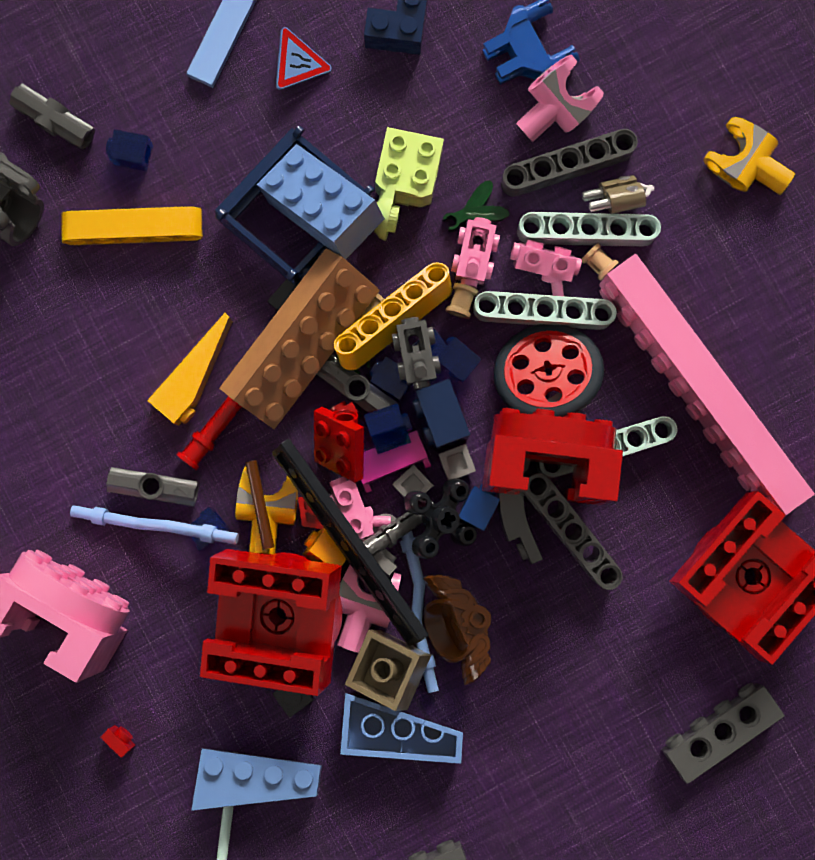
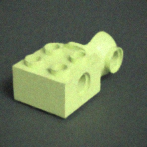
[374,127,444,241]

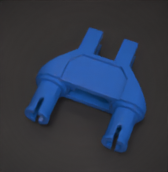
[482,0,580,85]

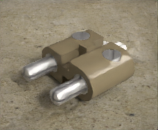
[582,175,654,214]

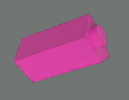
[361,430,431,493]

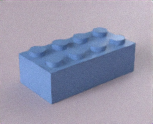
[257,144,385,259]

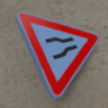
[276,27,331,90]

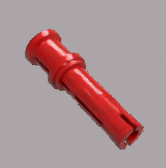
[176,396,242,471]

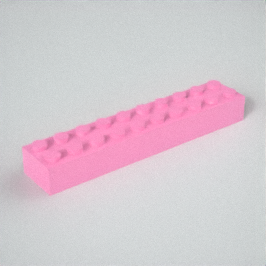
[599,254,815,515]

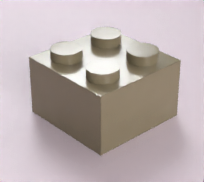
[345,630,431,711]

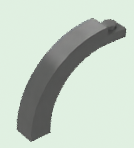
[497,393,581,564]

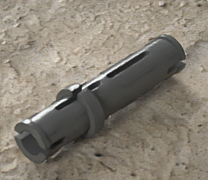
[363,500,434,556]

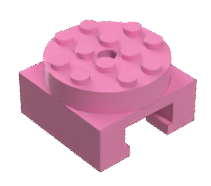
[0,550,130,683]

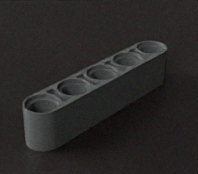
[501,129,638,197]
[522,469,623,590]

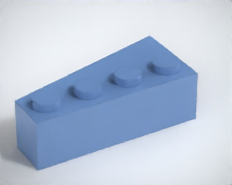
[340,693,463,764]
[191,748,322,811]

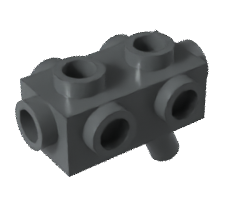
[392,317,441,390]

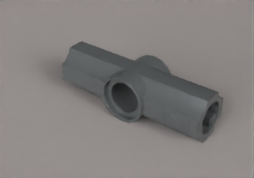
[9,84,96,150]
[316,354,400,426]
[106,467,199,507]

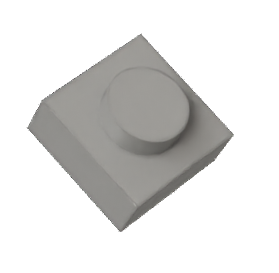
[438,444,476,480]
[392,464,434,498]
[373,548,397,576]

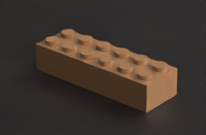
[219,248,380,429]

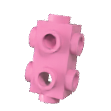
[451,217,500,289]
[510,239,582,296]
[329,477,391,541]

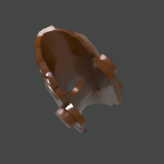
[423,575,491,685]

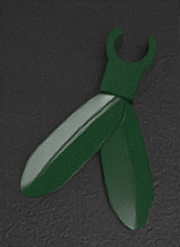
[442,180,510,232]

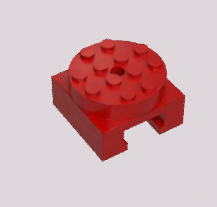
[482,408,623,505]
[669,491,815,665]
[200,549,343,696]

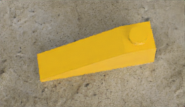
[147,313,233,426]

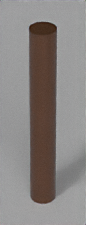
[245,460,274,550]

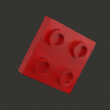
[314,407,364,483]

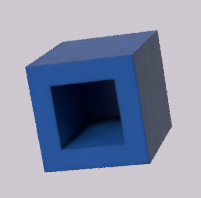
[459,484,500,531]

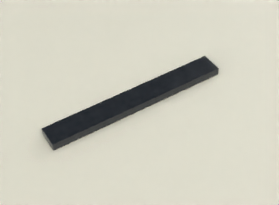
[272,439,429,646]

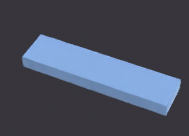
[186,0,257,88]

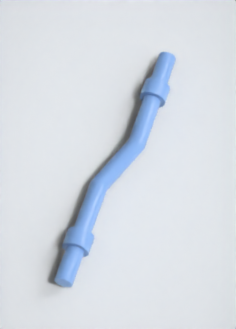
[70,505,239,545]
[400,531,439,693]

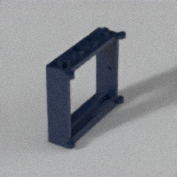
[215,126,375,286]

